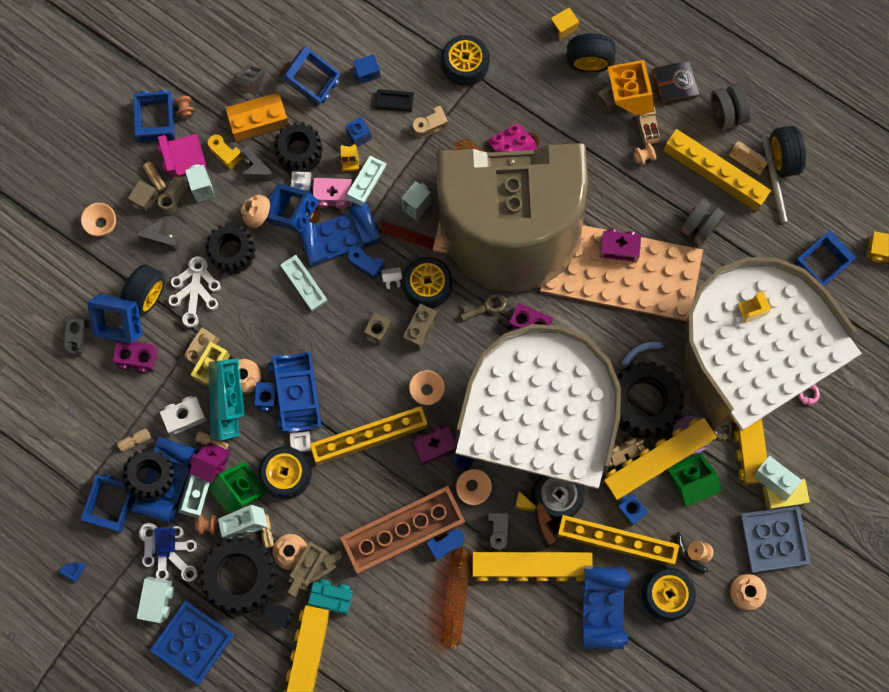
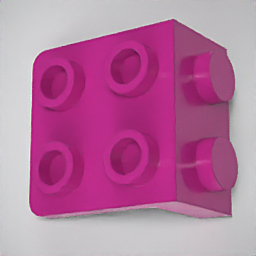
[488,124,537,152]
[157,134,207,179]

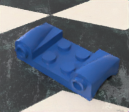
[298,203,381,268]
[268,351,322,434]
[131,437,198,524]
[582,565,630,649]

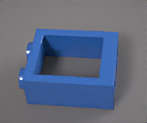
[281,46,341,105]
[133,90,175,142]
[265,183,319,234]
[793,230,856,287]
[87,294,143,344]
[80,473,134,533]

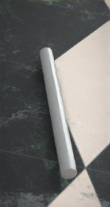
[761,135,788,224]

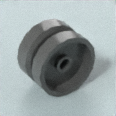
[710,84,750,130]
[680,198,726,247]

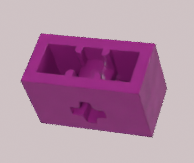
[599,229,641,262]
[412,426,457,465]
[189,442,231,483]

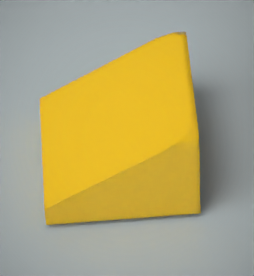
[515,491,536,512]

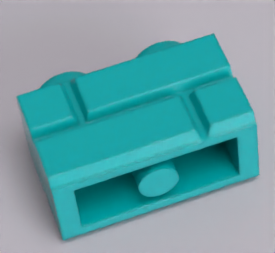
[308,579,354,615]

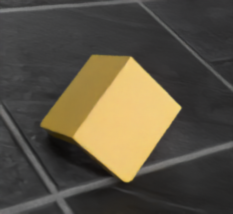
[551,8,579,40]
[738,291,771,323]

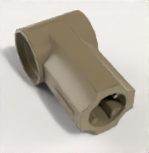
[158,177,189,216]

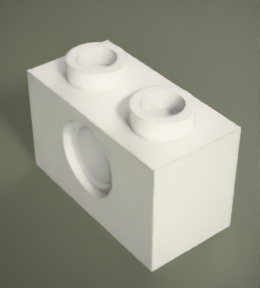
[160,396,207,436]

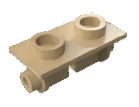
[728,141,768,176]
[609,436,645,467]

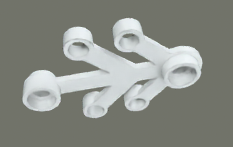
[168,256,221,328]
[139,523,198,582]

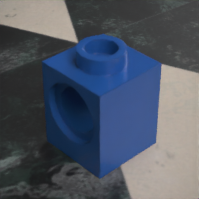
[351,54,381,84]
[345,117,371,147]
[255,382,277,412]
[616,494,648,527]

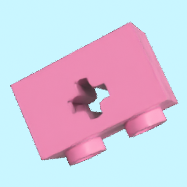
[313,178,352,209]

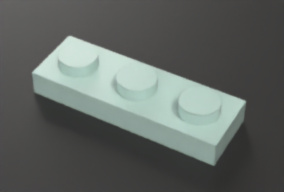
[346,156,387,206]
[280,255,328,312]

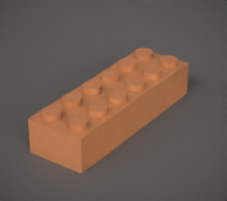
[340,486,465,575]

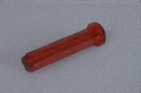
[379,219,435,249]

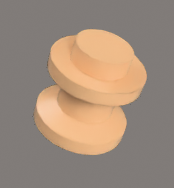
[633,143,656,166]
[688,540,713,563]

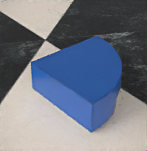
[58,562,87,582]

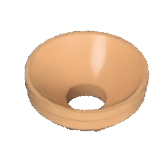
[241,195,270,228]
[81,203,116,237]
[239,359,262,394]
[409,370,445,406]
[456,469,492,505]
[272,534,307,570]
[730,574,766,610]

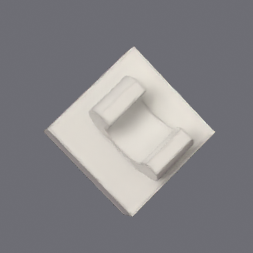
[291,171,311,192]
[382,267,402,289]

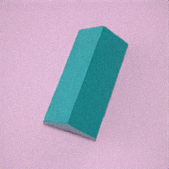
[209,358,245,441]

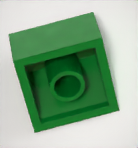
[667,453,722,506]
[208,462,267,514]

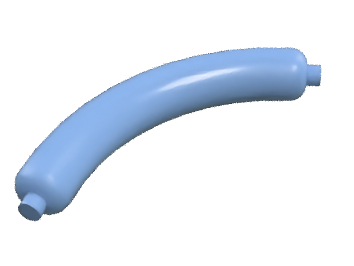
[622,342,664,369]

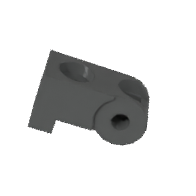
[64,318,89,355]
[488,513,508,551]

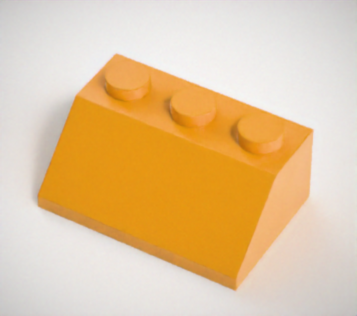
[608,60,654,115]
[226,92,288,142]

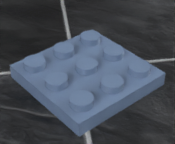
[740,505,811,573]

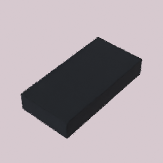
[375,89,414,112]

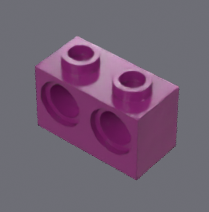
[508,303,553,331]
[113,341,158,373]

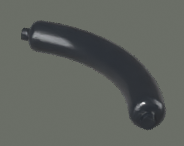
[675,532,708,574]

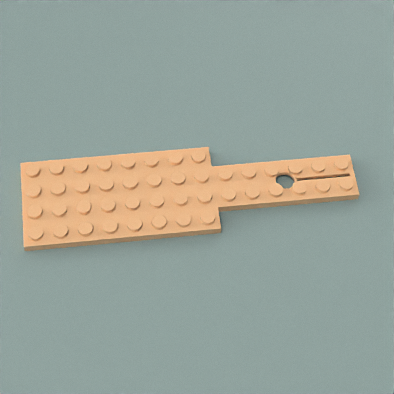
[433,221,703,322]

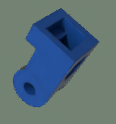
[348,247,385,280]
[426,529,465,561]

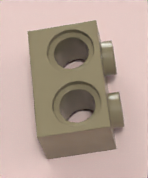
[403,304,437,350]

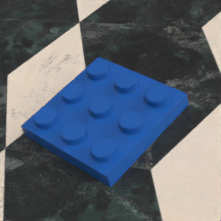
[150,600,235,685]

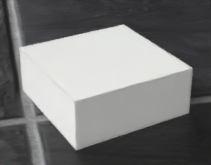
[290,431,311,453]

